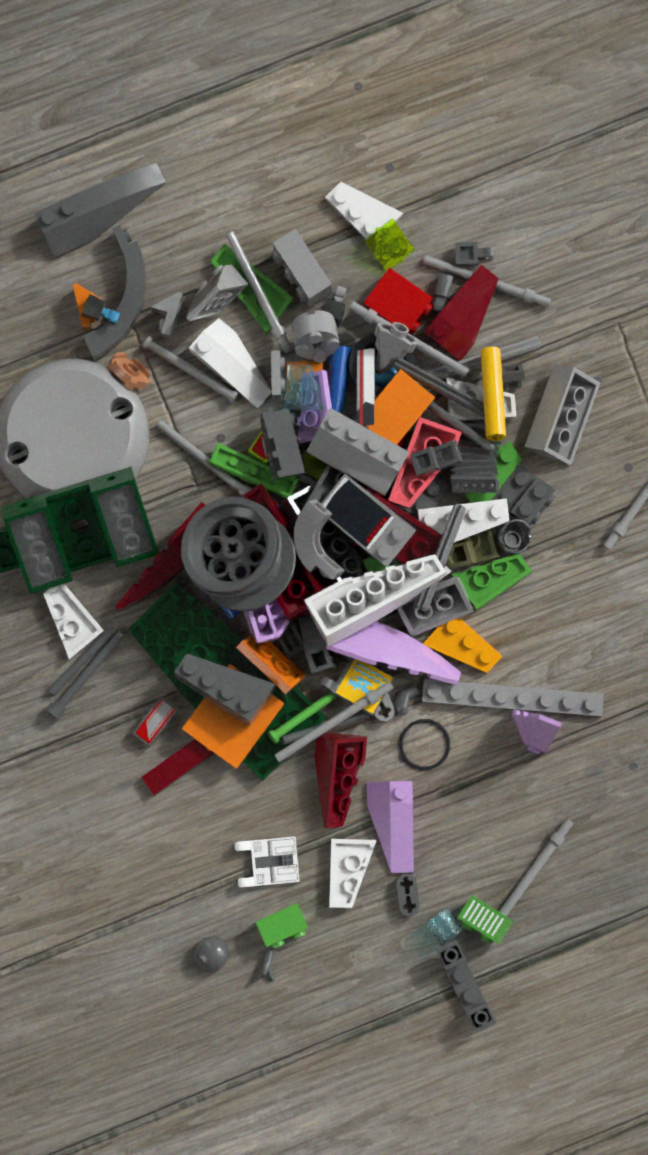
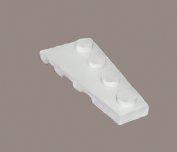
[417,498,509,542]

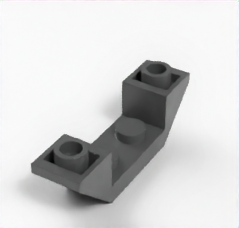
[436,940,496,1033]

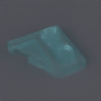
[284,364,325,411]

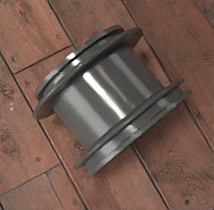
[181,497,296,611]

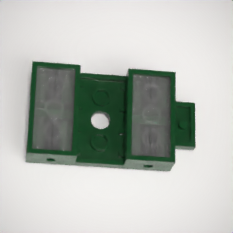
[0,467,159,594]

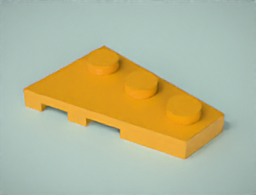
[423,618,502,673]

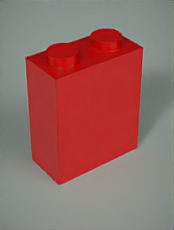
[363,267,434,335]

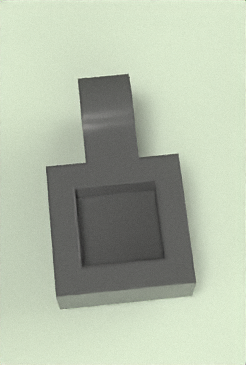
[455,242,494,266]

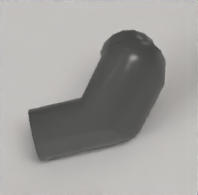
[394,684,420,716]

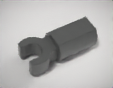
[433,273,453,314]

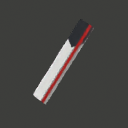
[357,348,374,426]

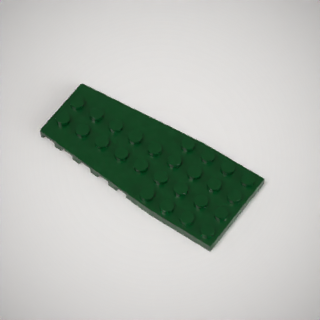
[129,583,327,781]

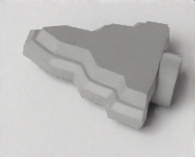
[374,322,418,373]

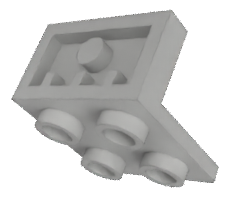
[271,350,314,399]

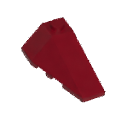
[425,264,499,361]
[314,733,367,829]

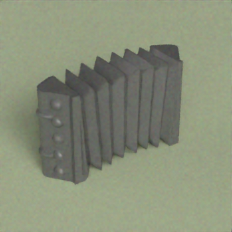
[451,420,501,494]

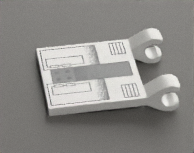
[234,837,300,887]

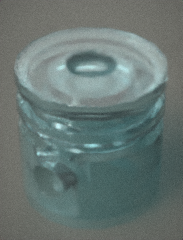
[426,908,463,945]

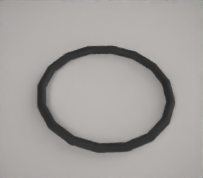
[400,719,450,770]

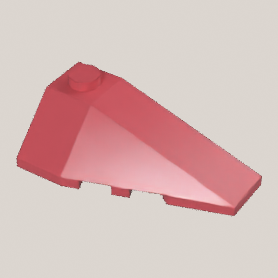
[388,417,462,509]

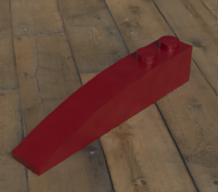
[243,483,328,621]
[115,502,206,612]

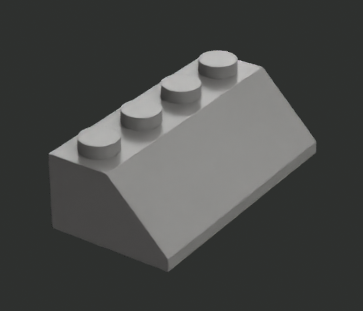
[524,364,600,466]
[306,408,409,496]

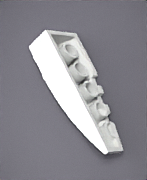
[305,554,446,647]

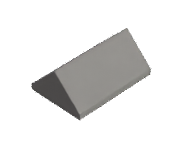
[397,576,474,637]

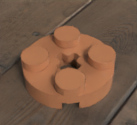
[107,352,151,390]

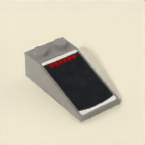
[186,265,249,321]
[321,474,416,567]

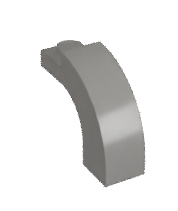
[294,499,345,580]

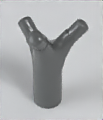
[252,949,275,983]

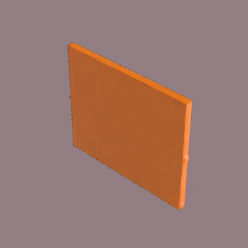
[182,664,285,769]

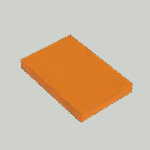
[364,369,435,445]
[236,635,306,694]

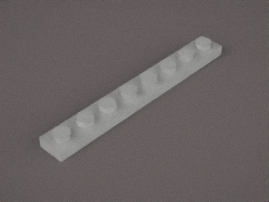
[422,679,604,717]

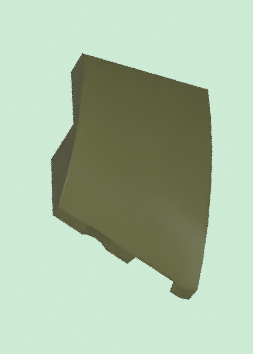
[446,528,500,569]

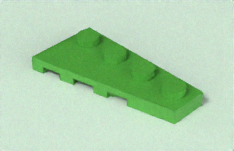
[211,243,295,334]

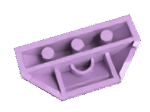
[240,559,291,644]

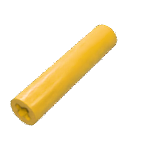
[480,347,506,441]

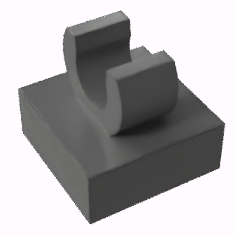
[502,364,525,390]

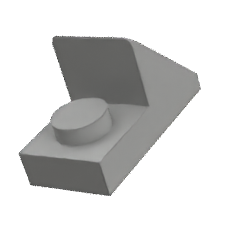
[151,292,183,340]

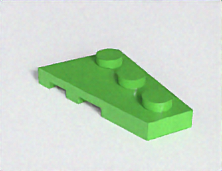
[463,441,522,503]
[451,554,532,611]

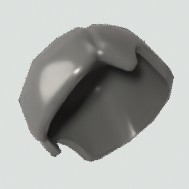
[498,519,532,554]
[194,936,229,973]

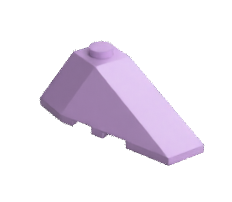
[367,781,414,873]

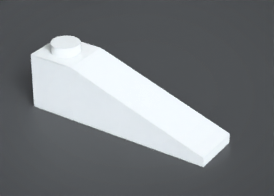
[189,319,272,409]

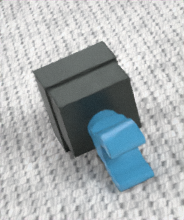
[81,294,121,323]

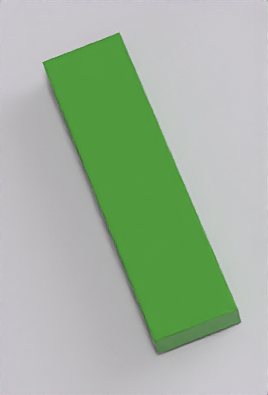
[208,443,299,499]

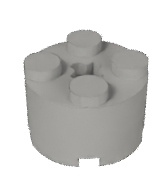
[292,310,340,363]

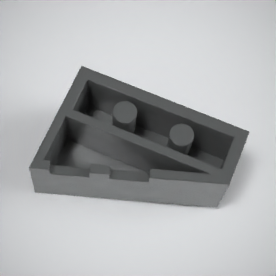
[259,409,305,482]

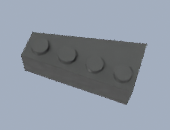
[174,654,275,727]

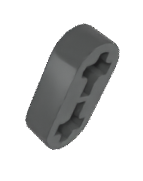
[396,874,419,917]

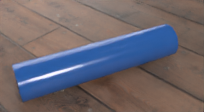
[328,346,351,415]

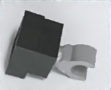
[323,286,347,328]

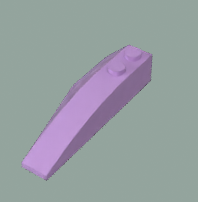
[326,620,461,685]

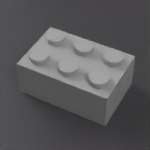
[272,229,332,308]

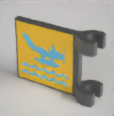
[319,653,395,716]

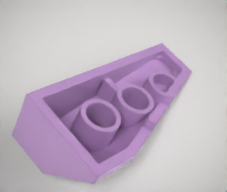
[511,710,562,755]

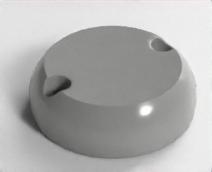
[0,359,149,499]

